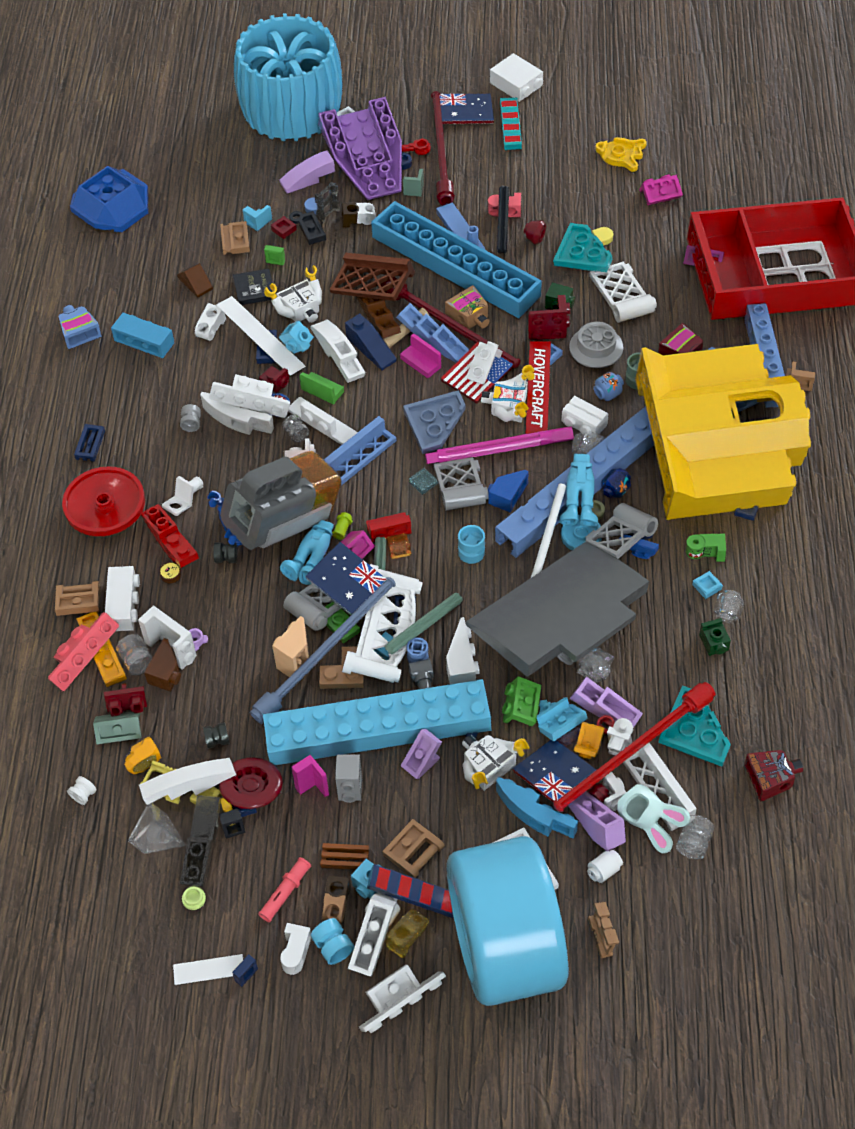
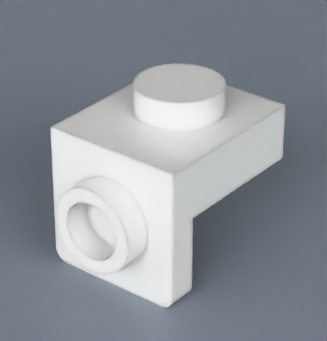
[603,771,626,811]

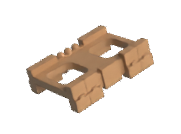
[588,902,619,958]

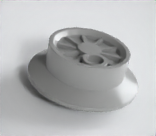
[569,322,623,368]

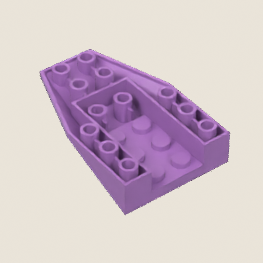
[318,97,402,200]

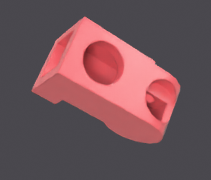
[488,193,521,217]

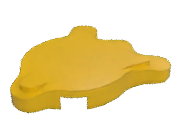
[595,137,647,172]

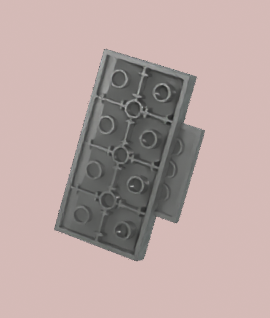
[466,542,649,677]

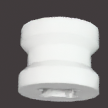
[67,776,96,805]

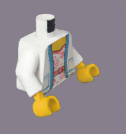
[481,365,535,422]

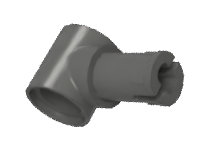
[408,659,434,689]

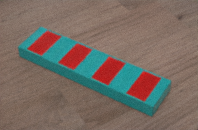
[500,98,522,150]

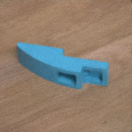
[496,777,578,838]

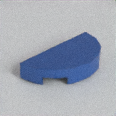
[619,534,659,559]

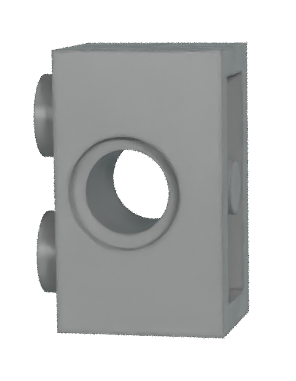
[336,755,362,803]

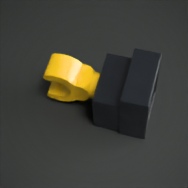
[219,798,246,839]

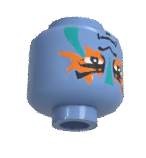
[593,372,624,401]

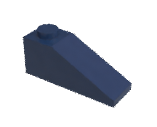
[345,314,397,370]

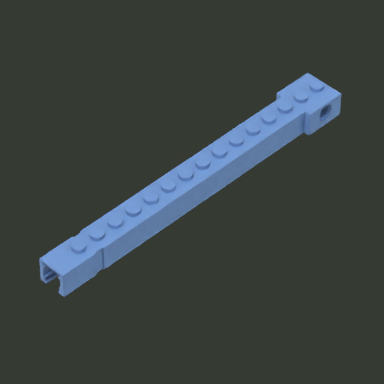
[495,347,715,558]

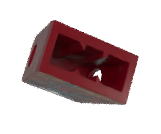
[744,750,803,802]

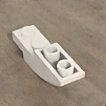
[310,320,365,383]
[200,392,274,435]

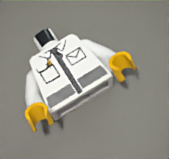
[264,265,322,323]
[462,735,530,791]

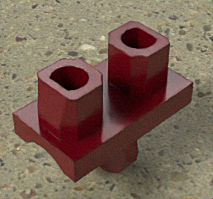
[104,683,147,717]

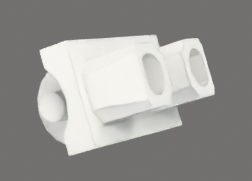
[607,718,633,756]

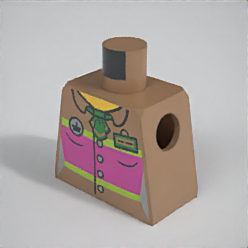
[445,285,490,329]

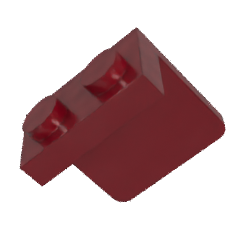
[528,295,570,340]

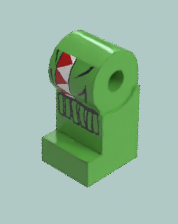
[686,534,726,562]

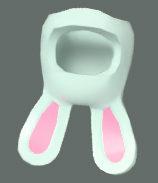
[617,784,690,853]

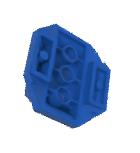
[70,166,148,232]

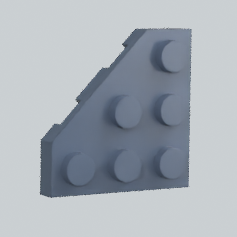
[403,390,465,454]

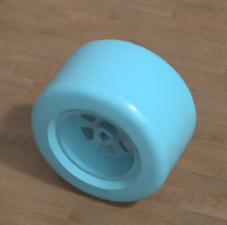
[447,836,569,1006]

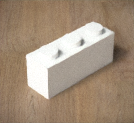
[105,566,140,631]
[348,894,397,977]

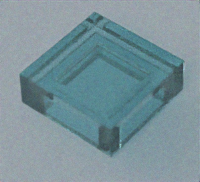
[409,468,438,495]

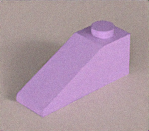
[568,791,626,851]

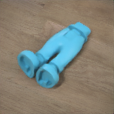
[559,454,598,526]
[280,520,334,585]

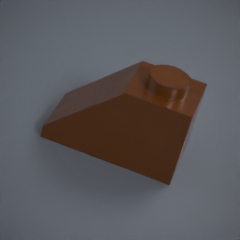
[144,638,181,692]

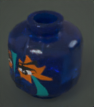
[601,468,631,499]

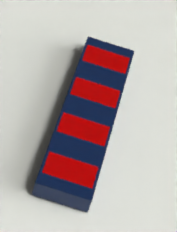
[367,864,454,918]

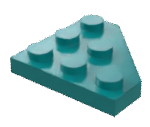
[553,223,612,273]
[658,685,731,767]

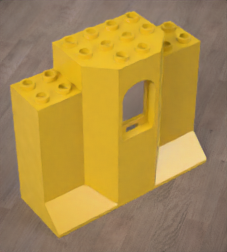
[635,344,811,520]

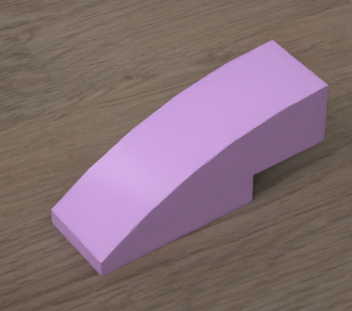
[280,150,335,193]
[570,676,643,728]

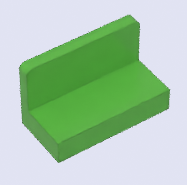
[300,372,344,405]

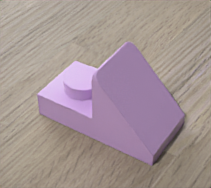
[401,729,442,779]

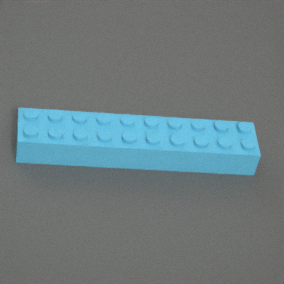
[263,679,491,765]

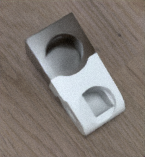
[341,203,376,228]

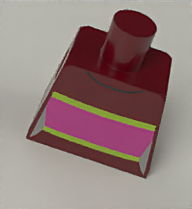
[658,323,703,356]

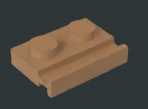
[220,221,250,255]

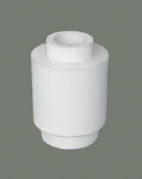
[587,850,623,883]

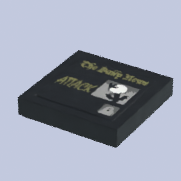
[233,268,273,305]

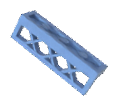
[321,416,396,487]

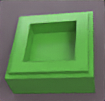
[264,245,285,265]

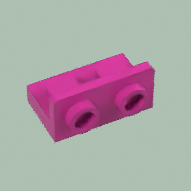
[639,175,683,205]

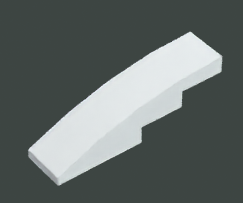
[139,758,236,805]

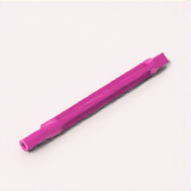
[425,426,574,464]

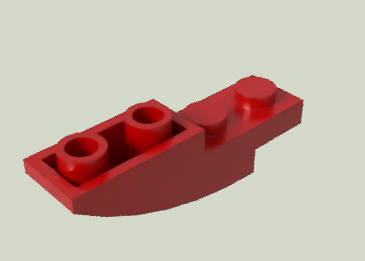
[141,504,199,568]

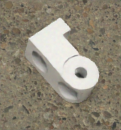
[195,303,226,341]
[280,923,311,975]

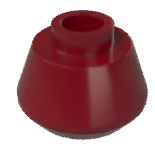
[524,220,546,245]

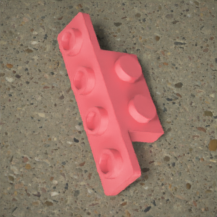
[48,612,119,691]

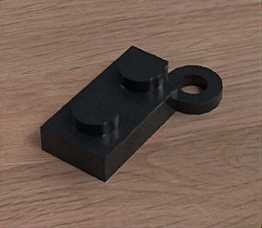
[289,211,326,245]

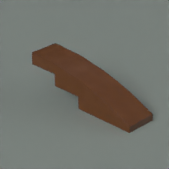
[356,289,401,338]

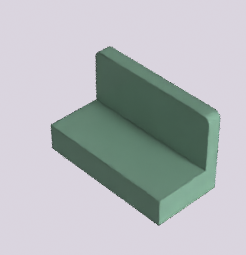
[93,711,142,744]

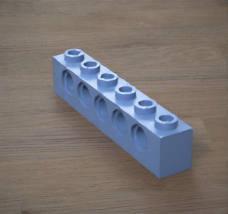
[745,304,785,408]

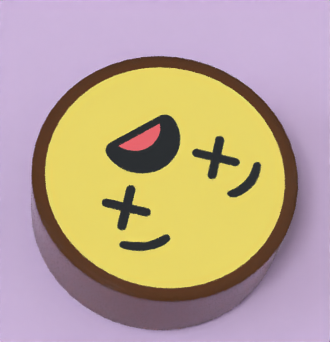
[159,562,181,583]

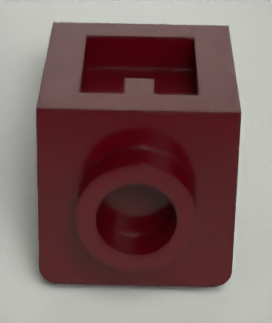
[259,366,290,393]

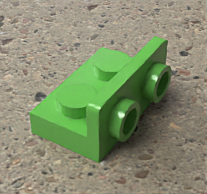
[502,676,541,726]

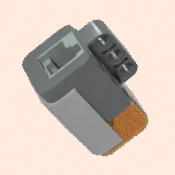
[220,451,341,550]

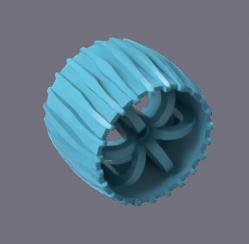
[234,14,342,141]

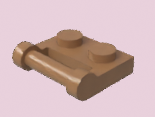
[55,581,100,616]
[383,819,445,878]

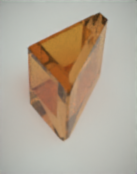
[386,534,411,559]

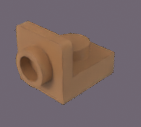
[786,361,815,391]

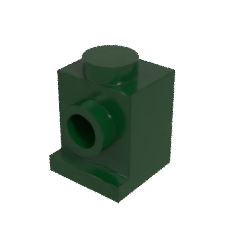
[699,618,731,656]

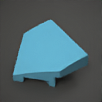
[537,697,588,741]

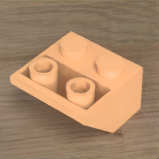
[272,616,309,677]

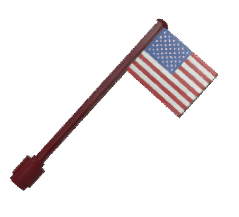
[380,277,521,404]

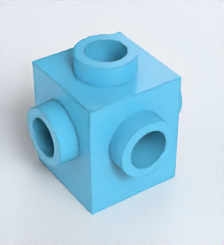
[279,321,314,354]
[351,859,380,899]

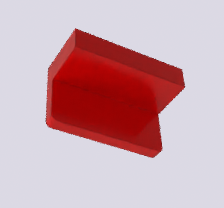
[366,512,412,542]

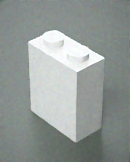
[490,53,543,102]

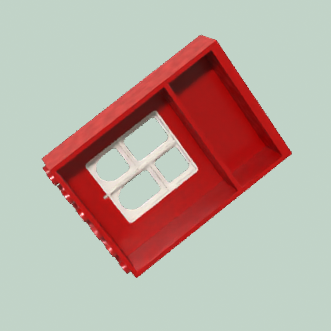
[687,197,855,320]

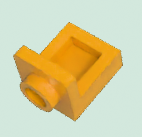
[574,722,605,759]

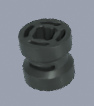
[214,542,237,563]
[203,722,230,749]

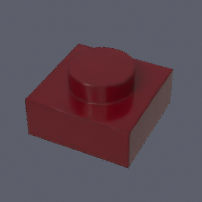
[271,216,297,239]

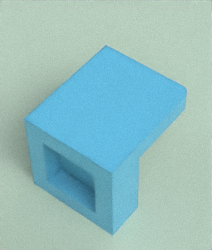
[243,205,272,231]

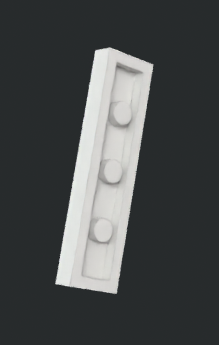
[623,743,696,831]

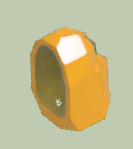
[124,737,161,774]

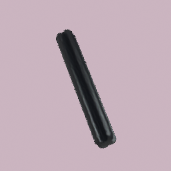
[497,186,509,253]

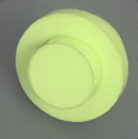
[182,887,206,910]

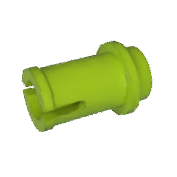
[332,512,353,540]

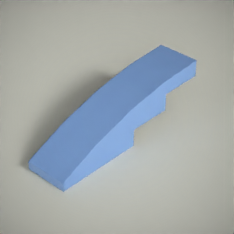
[396,303,469,363]

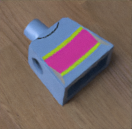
[59,305,102,349]

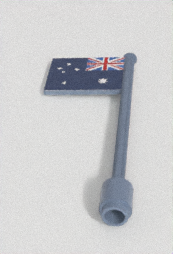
[249,542,396,724]

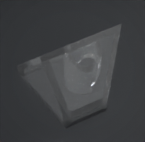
[128,803,186,854]

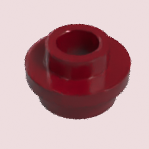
[588,783,609,803]

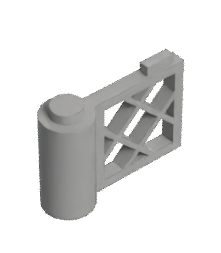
[434,457,489,511]
[585,503,658,559]
[283,584,341,631]

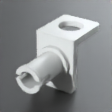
[162,476,203,516]

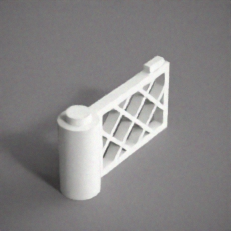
[589,262,657,323]

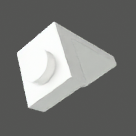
[466,341,503,385]

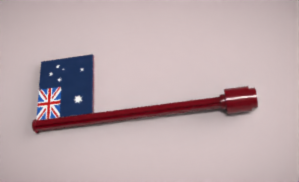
[431,91,494,206]

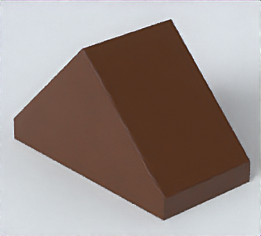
[177,263,213,298]

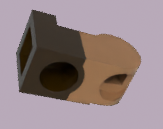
[322,875,351,923]

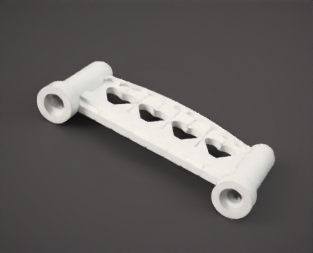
[342,564,423,683]

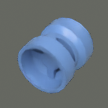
[407,638,429,663]

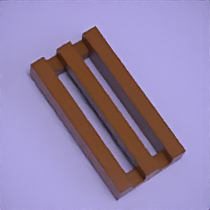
[320,843,369,870]

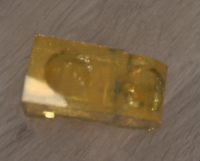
[386,908,429,959]

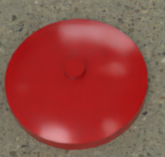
[62,467,145,536]

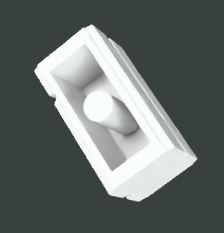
[562,396,608,439]

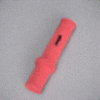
[258,857,311,923]

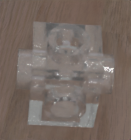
[577,647,614,683]

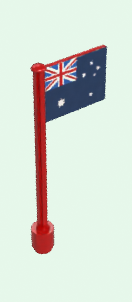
[513,682,716,812]

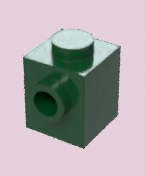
[545,282,575,310]

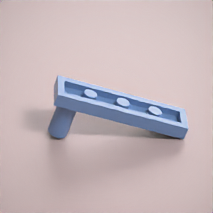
[436,202,485,250]

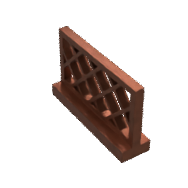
[329,253,415,301]

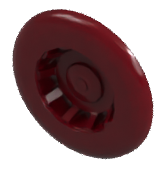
[219,757,283,809]

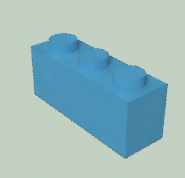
[111,313,174,358]

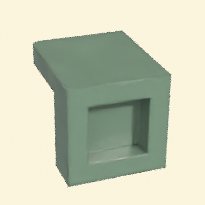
[403,169,424,196]

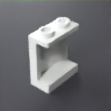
[138,605,197,669]

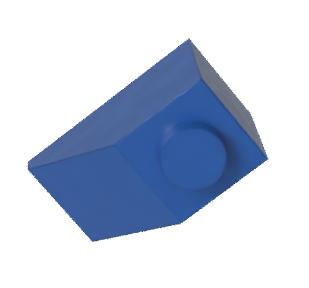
[488,470,529,513]

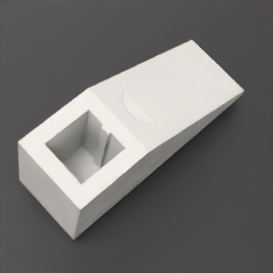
[446,617,479,684]

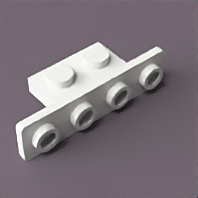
[209,374,290,418]
[288,397,358,445]
[359,965,446,1033]

